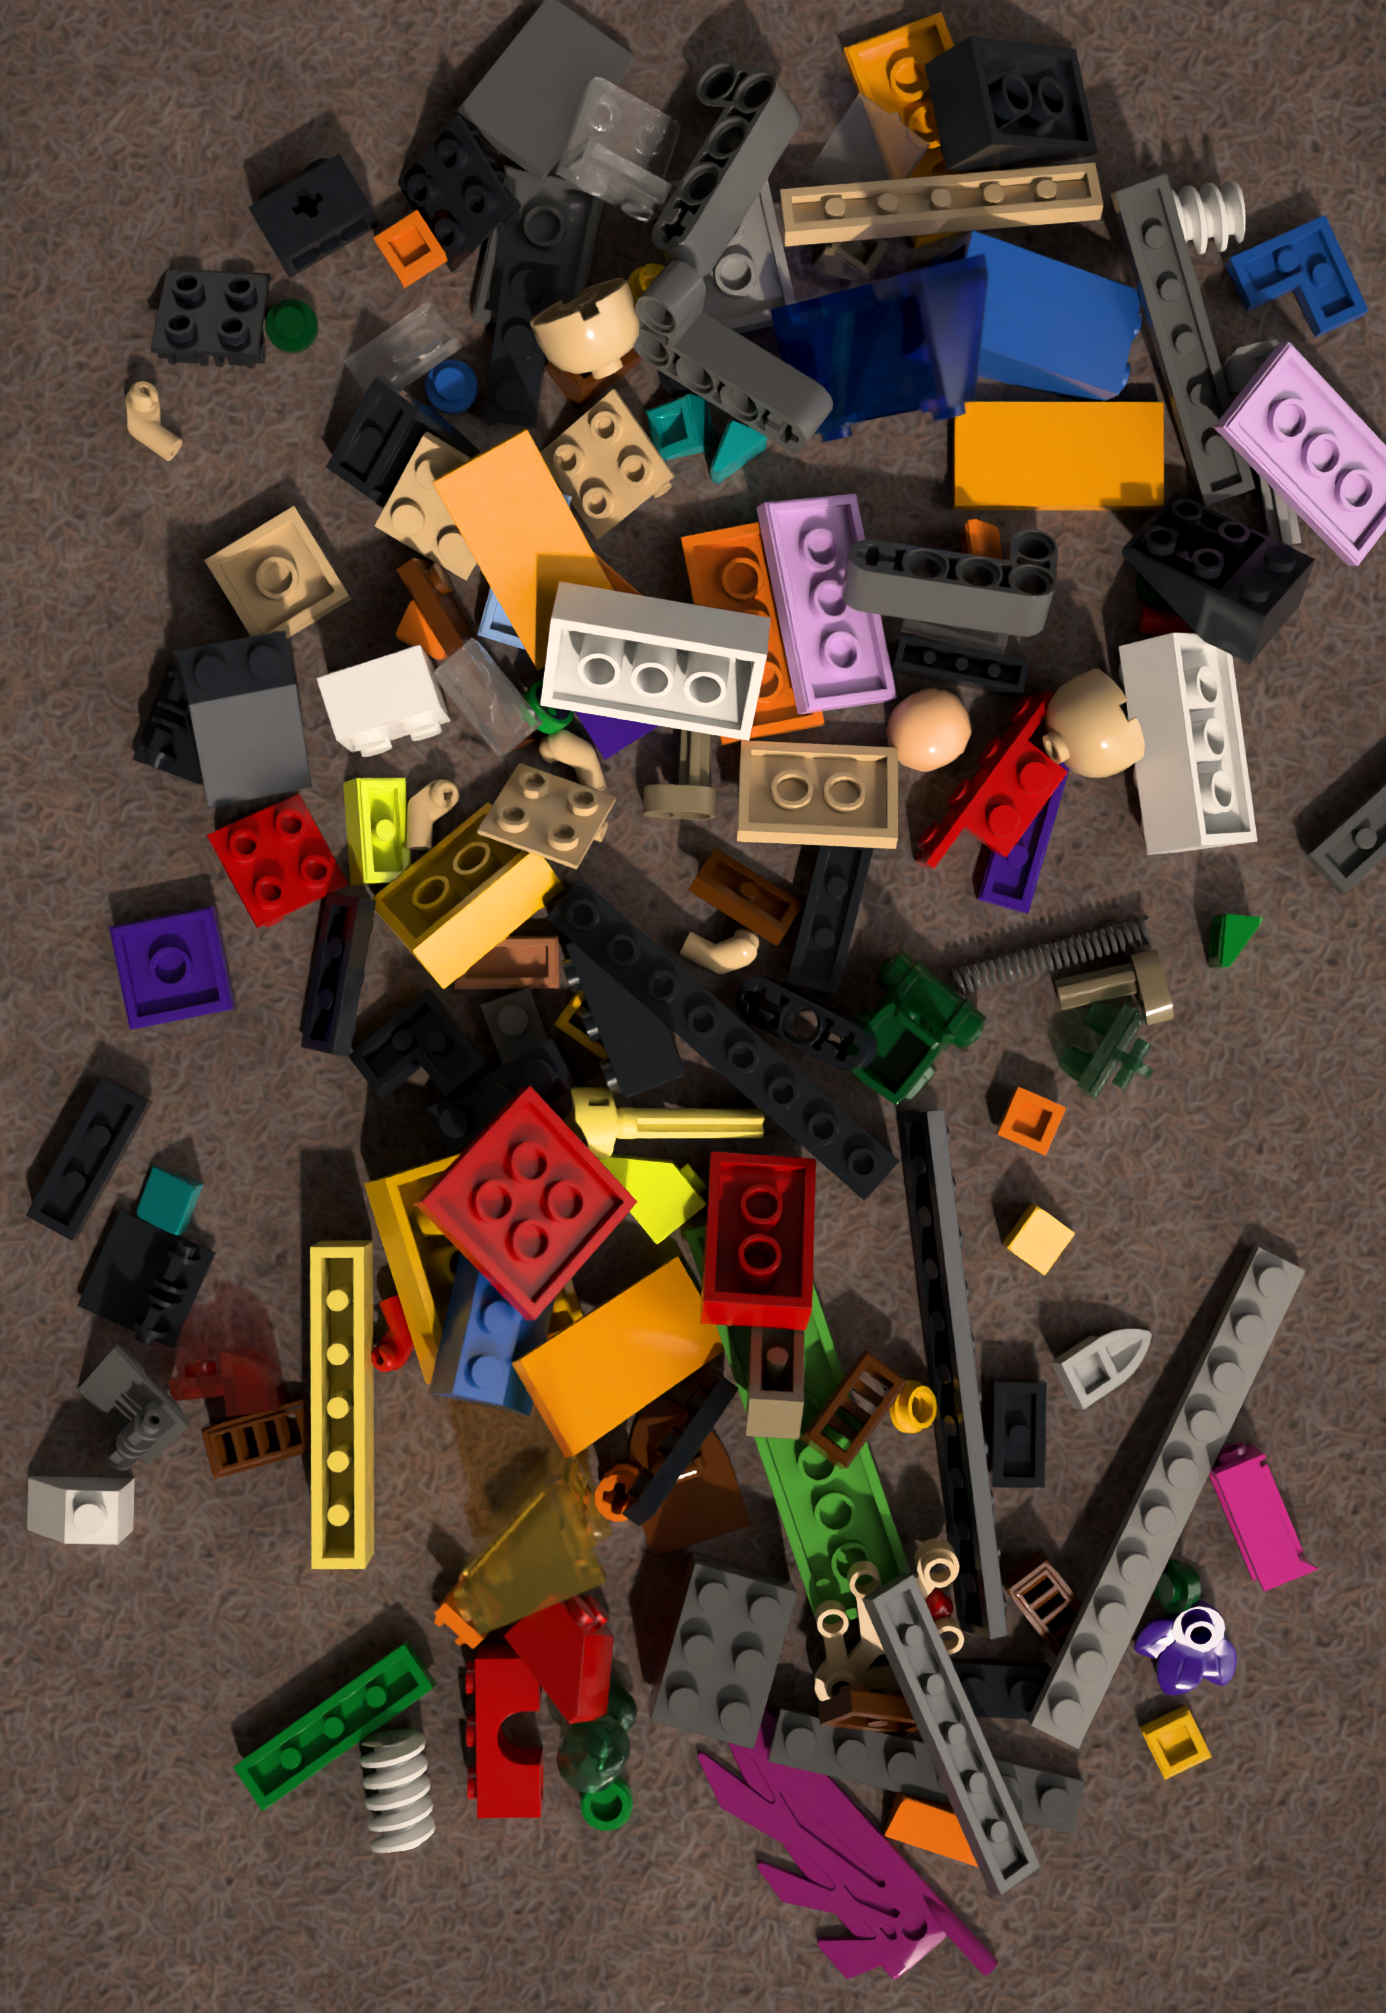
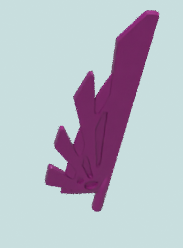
[668,1625,998,1980]

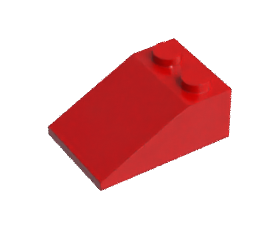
[700,1151,816,1331]

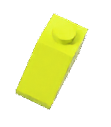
[599,1154,708,1244]

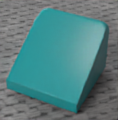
[645,394,718,461]
[710,420,767,484]
[135,1166,203,1236]

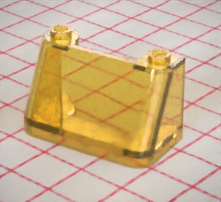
[453,1445,613,1635]

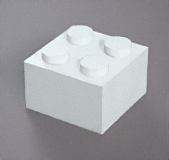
[317,645,451,757]

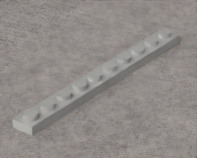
[1027,1246,1306,1749]

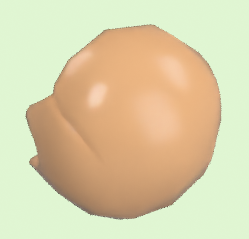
[886,688,972,772]

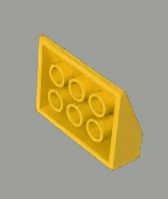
[364,1152,583,1384]

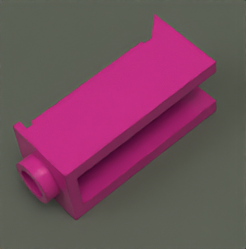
[1209,1442,1319,1592]

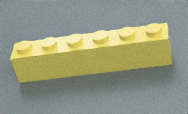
[310,1240,374,1569]

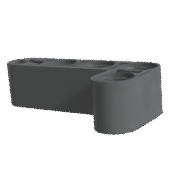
[652,61,800,278]
[633,260,833,451]
[841,529,1058,636]

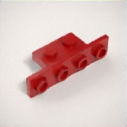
[914,691,1068,869]

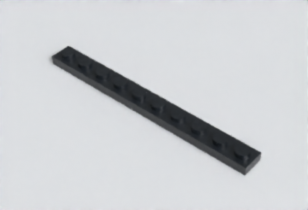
[898,1109,1008,1640]

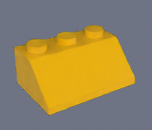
[370,802,565,990]

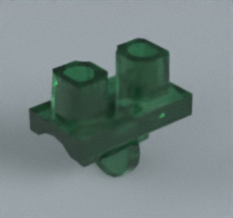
[1058,1001,1154,1100]

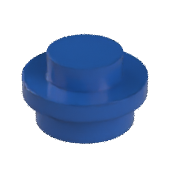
[425,360,478,414]

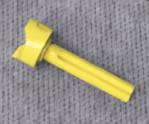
[563,1087,764,1159]

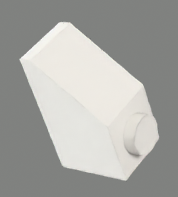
[27,1476,134,1545]

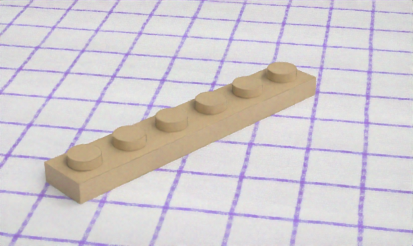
[780,163,1103,246]

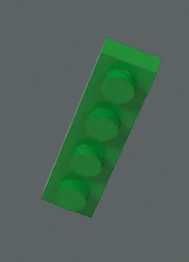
[233,1640,437,1812]

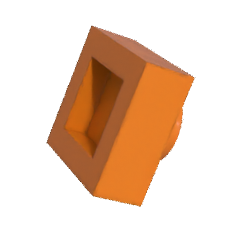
[373,210,448,289]
[995,1086,1067,1156]

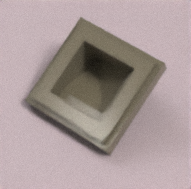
[813,238,890,284]

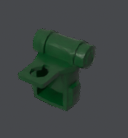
[840,950,987,1105]

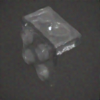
[556,77,681,223]

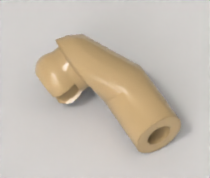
[125,381,182,461]
[539,730,607,791]
[406,779,459,851]
[679,929,759,974]

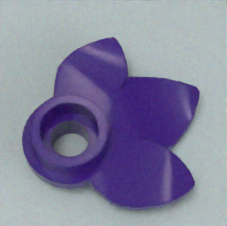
[1134,1600,1237,1695]

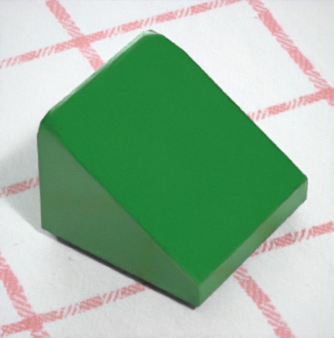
[1207,914,1263,968]

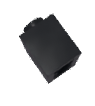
[248,154,379,279]

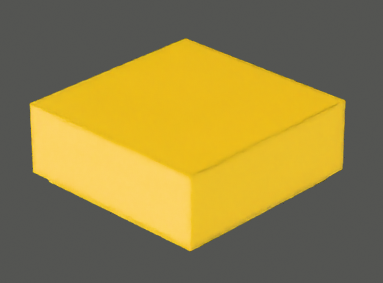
[1139,1705,1212,1780]

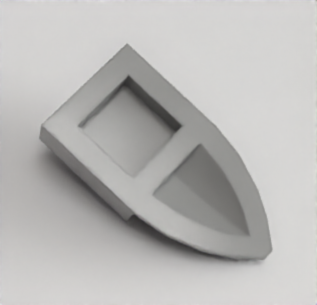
[1050,1328,1152,1410]

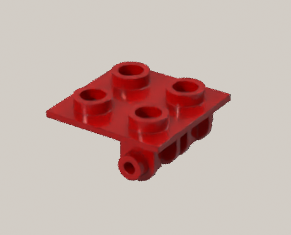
[206,794,349,929]

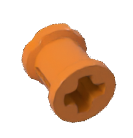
[594,1463,640,1522]

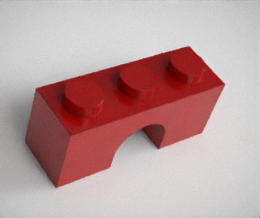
[466,1644,544,1819]

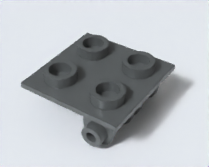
[78,1345,190,1470]

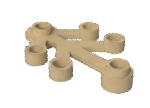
[814,1539,964,1702]

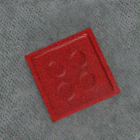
[414,1086,637,1320]

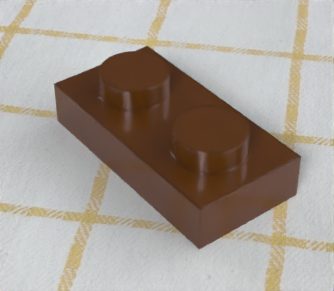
[688,848,804,946]
[818,1684,918,1735]

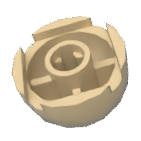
[530,278,639,379]
[1043,669,1145,778]

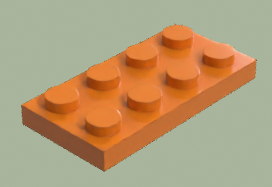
[681,522,824,746]

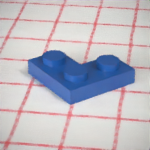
[1225,215,1368,338]

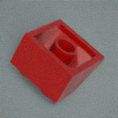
[504,1592,614,1724]

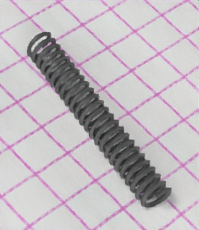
[949,915,1151,995]

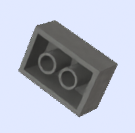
[647,1551,797,1749]

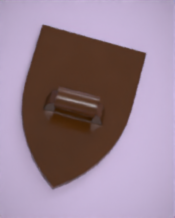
[628,1395,752,1558]

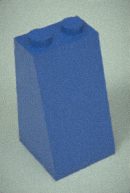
[908,230,1143,402]

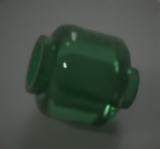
[556,1713,630,1794]

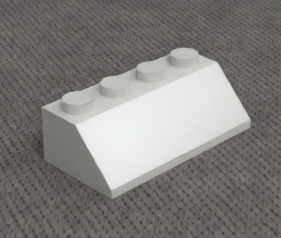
[540,581,771,741]
[1119,633,1257,855]

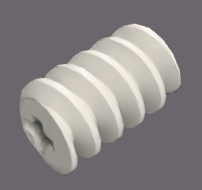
[1171,180,1245,255]
[360,1729,436,1853]

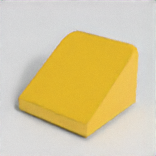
[1002,1203,1075,1275]

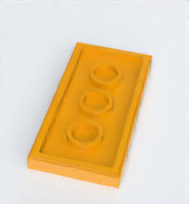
[843,12,1001,248]
[953,402,1164,510]
[432,428,614,671]
[512,1256,725,1458]

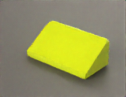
[343,778,411,886]

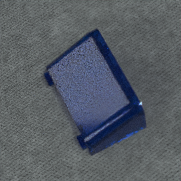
[770,253,989,442]

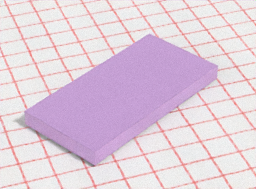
[1214,342,1386,566]
[757,494,897,715]

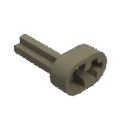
[643,729,717,820]
[1054,949,1174,1025]

